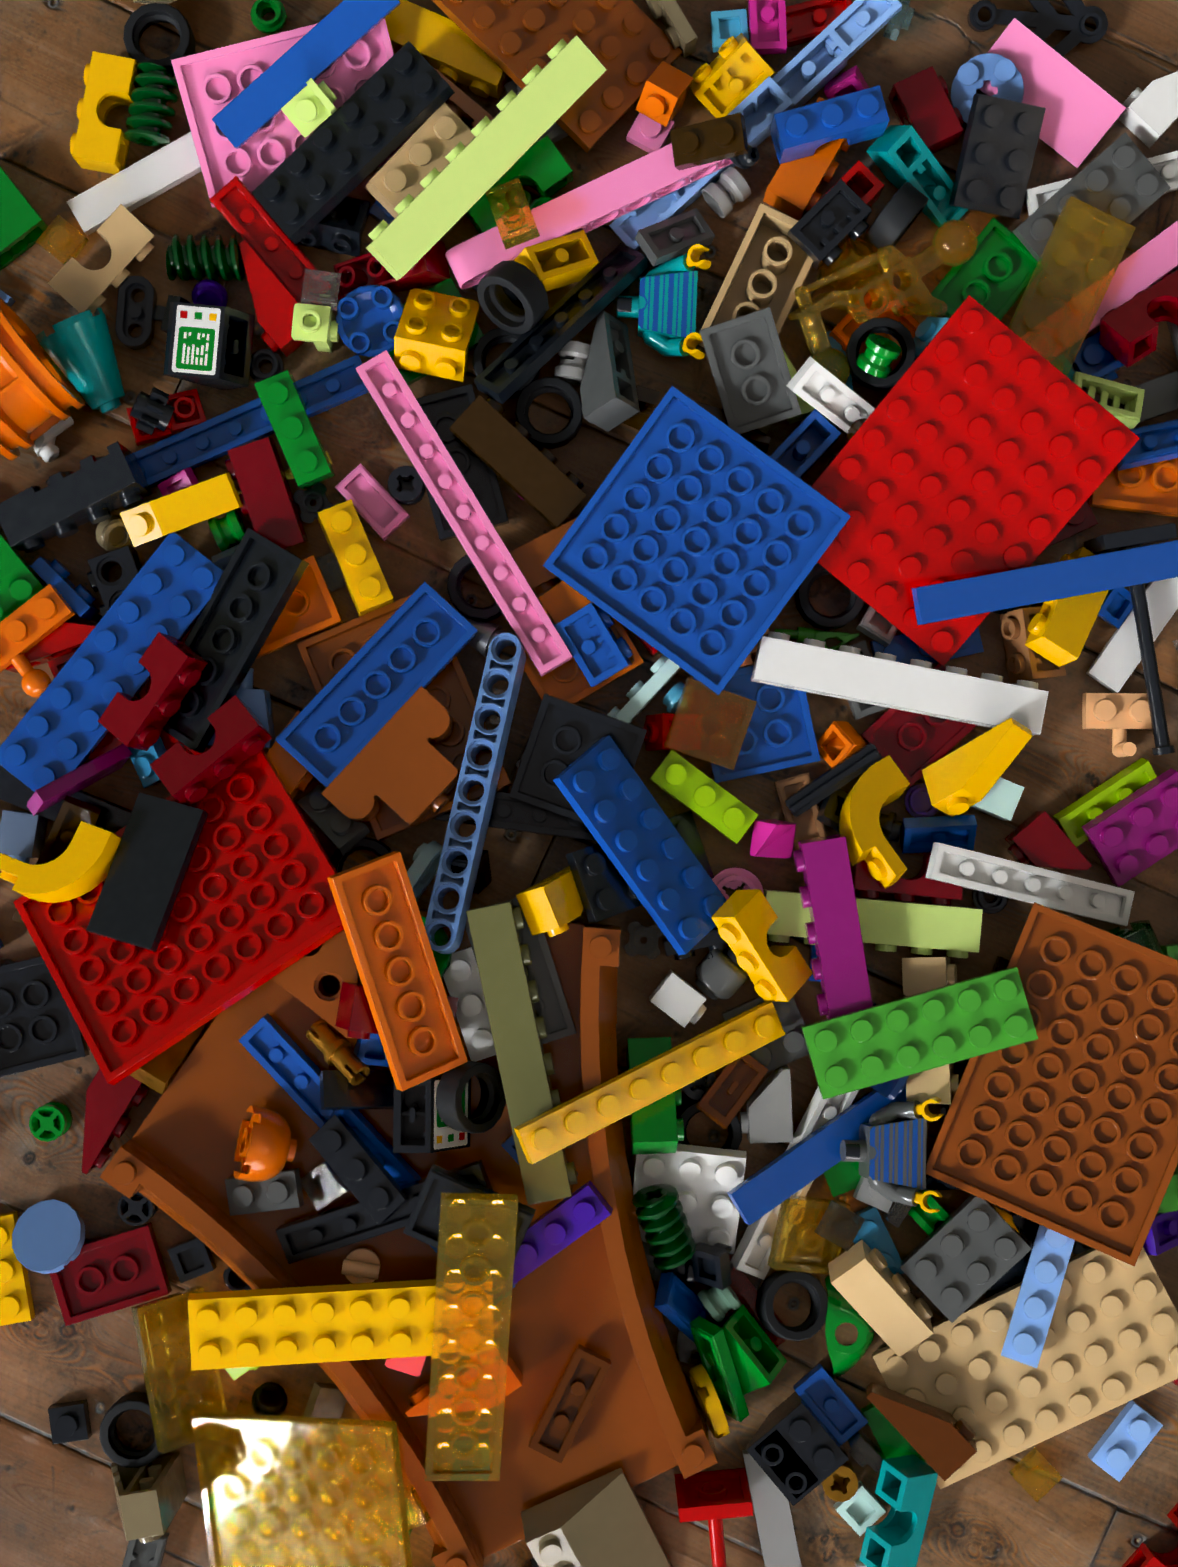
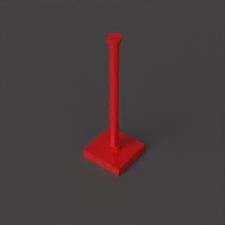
[674,1468,753,1567]

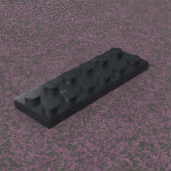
[252,41,455,244]
[162,528,309,753]

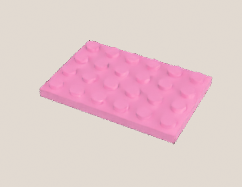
[171,18,414,208]

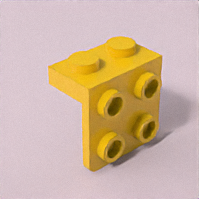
[394,288,479,382]

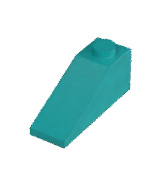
[866,125,969,233]

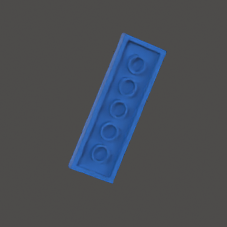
[275,581,478,787]
[553,735,726,955]

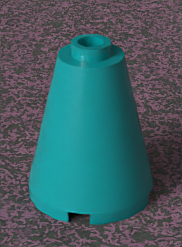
[36,307,125,414]

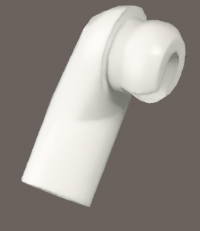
[33,416,74,462]

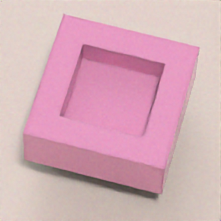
[626,112,675,153]

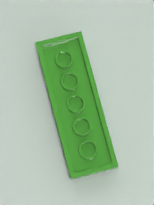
[801,966,1038,1100]

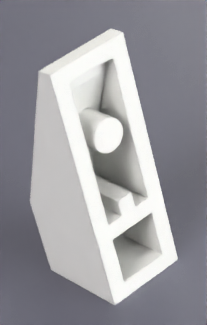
[1119,71,1178,148]

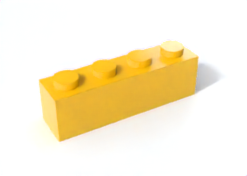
[385,0,509,99]

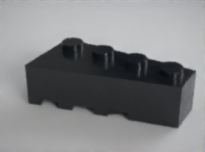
[0,441,152,553]

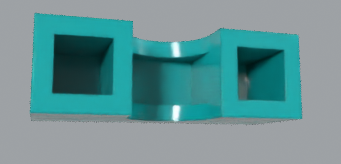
[859,1454,938,1567]

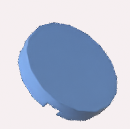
[12,1199,85,1274]

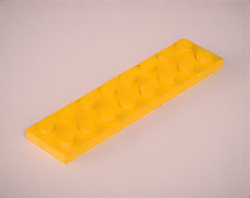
[188,1276,494,1371]

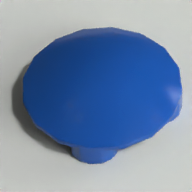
[336,285,404,357]

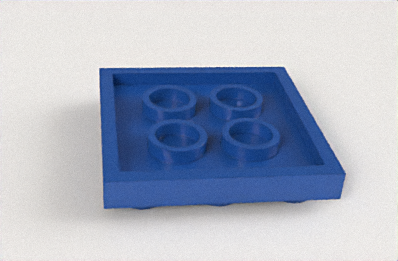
[692,665,821,783]

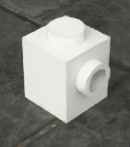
[649,970,707,1028]

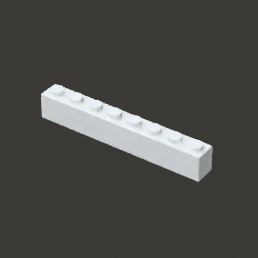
[751,631,1049,736]

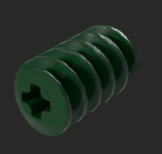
[123,62,179,146]
[166,234,245,281]
[632,1184,696,1270]

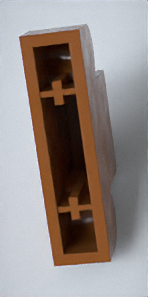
[321,686,460,827]

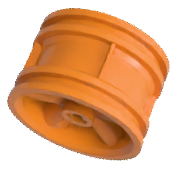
[0,298,85,461]

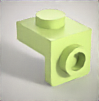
[291,303,340,353]

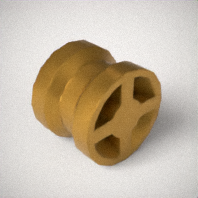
[821,1461,858,1502]

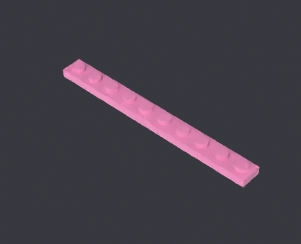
[355,350,572,677]

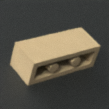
[828,1240,934,1357]

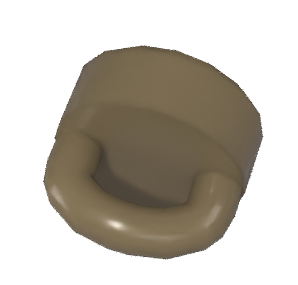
[95,515,132,552]

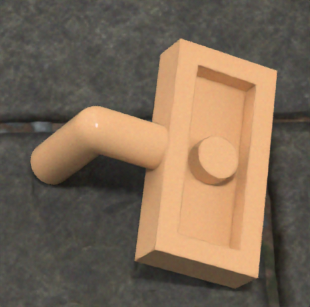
[1082,693,1153,758]

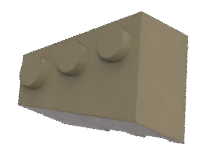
[111,1452,188,1543]

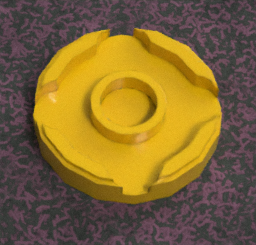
[689,1364,730,1439]

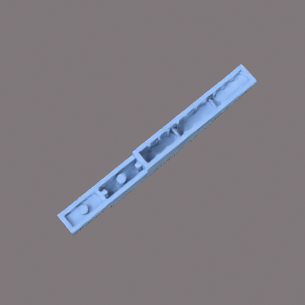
[609,0,902,251]

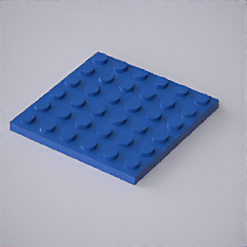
[543,386,851,695]

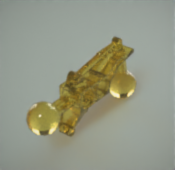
[788,220,978,384]

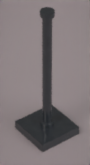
[1083,523,1178,755]

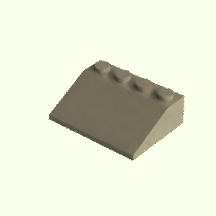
[521,1468,672,1567]

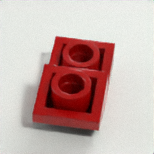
[126,388,206,446]

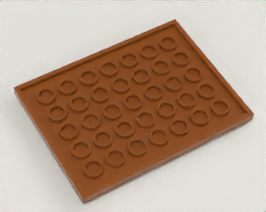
[926,902,1178,1267]

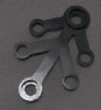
[967,0,1108,56]

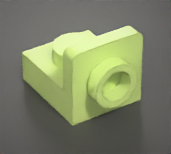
[281,78,338,139]

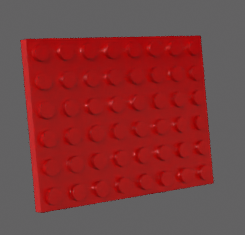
[811,295,1140,667]
[13,749,344,1085]

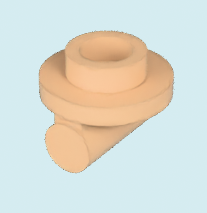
[341,1248,381,1284]

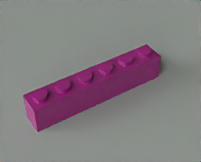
[794,834,873,1019]

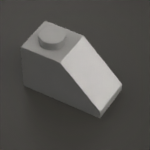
[740,1065,793,1144]

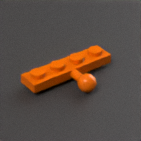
[0,584,75,698]

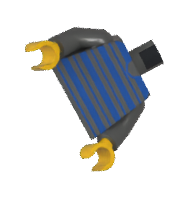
[840,1096,944,1213]

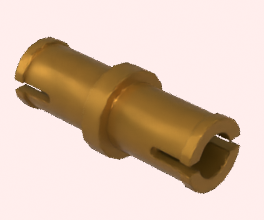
[306,1020,370,1085]

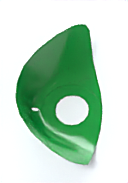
[825,1276,874,1378]

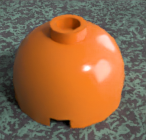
[234,1105,297,1182]

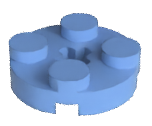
[951,53,1024,123]

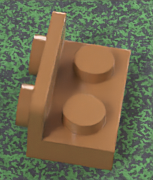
[1000,606,1066,683]

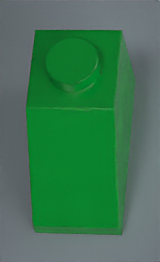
[721,1304,787,1395]

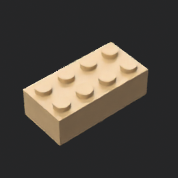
[698,203,813,347]

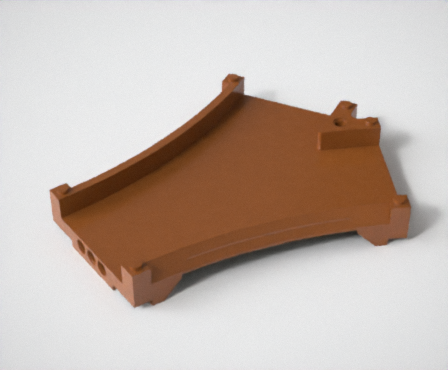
[100,909,718,1567]

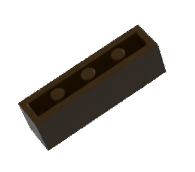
[449,395,587,528]

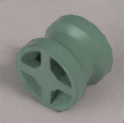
[697,1286,742,1323]

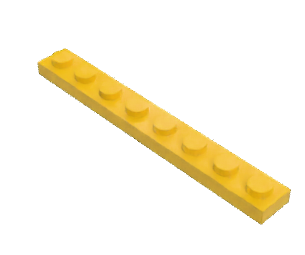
[514,1001,786,1164]

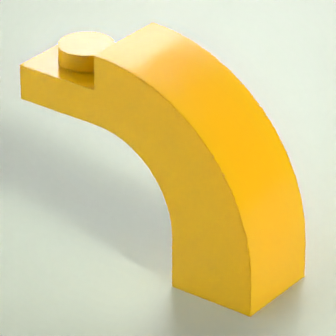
[839,755,910,889]
[0,821,121,903]

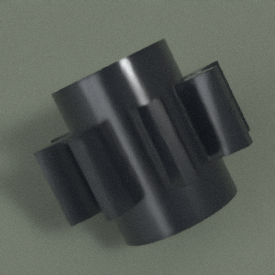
[130,387,175,435]

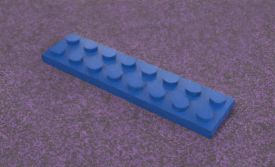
[0,532,224,792]

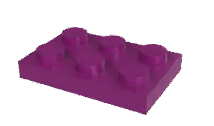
[1082,768,1178,887]

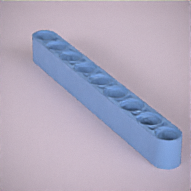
[424,633,526,954]

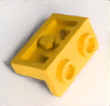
[690,33,775,118]

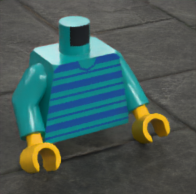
[617,244,711,360]

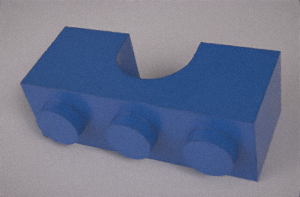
[770,85,890,165]

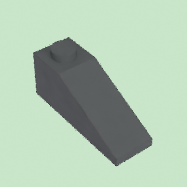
[580,310,640,432]

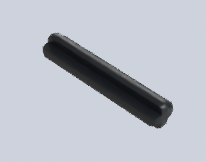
[785,743,882,817]

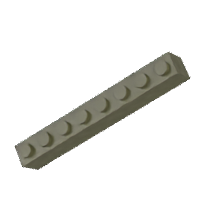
[466,900,578,1205]

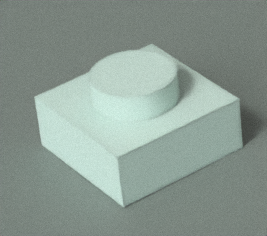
[834,1481,886,1536]

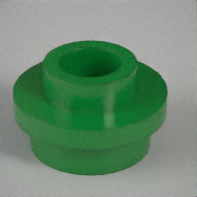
[250,0,287,34]

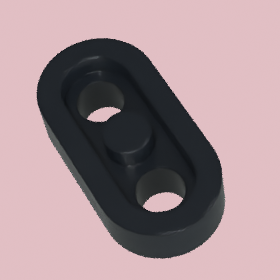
[115,275,157,350]

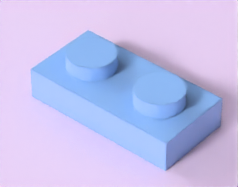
[1087,1400,1163,1482]

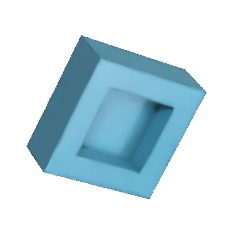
[710,9,749,53]

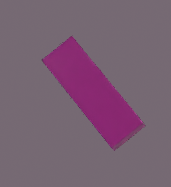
[26,744,132,816]

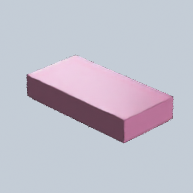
[335,463,410,541]

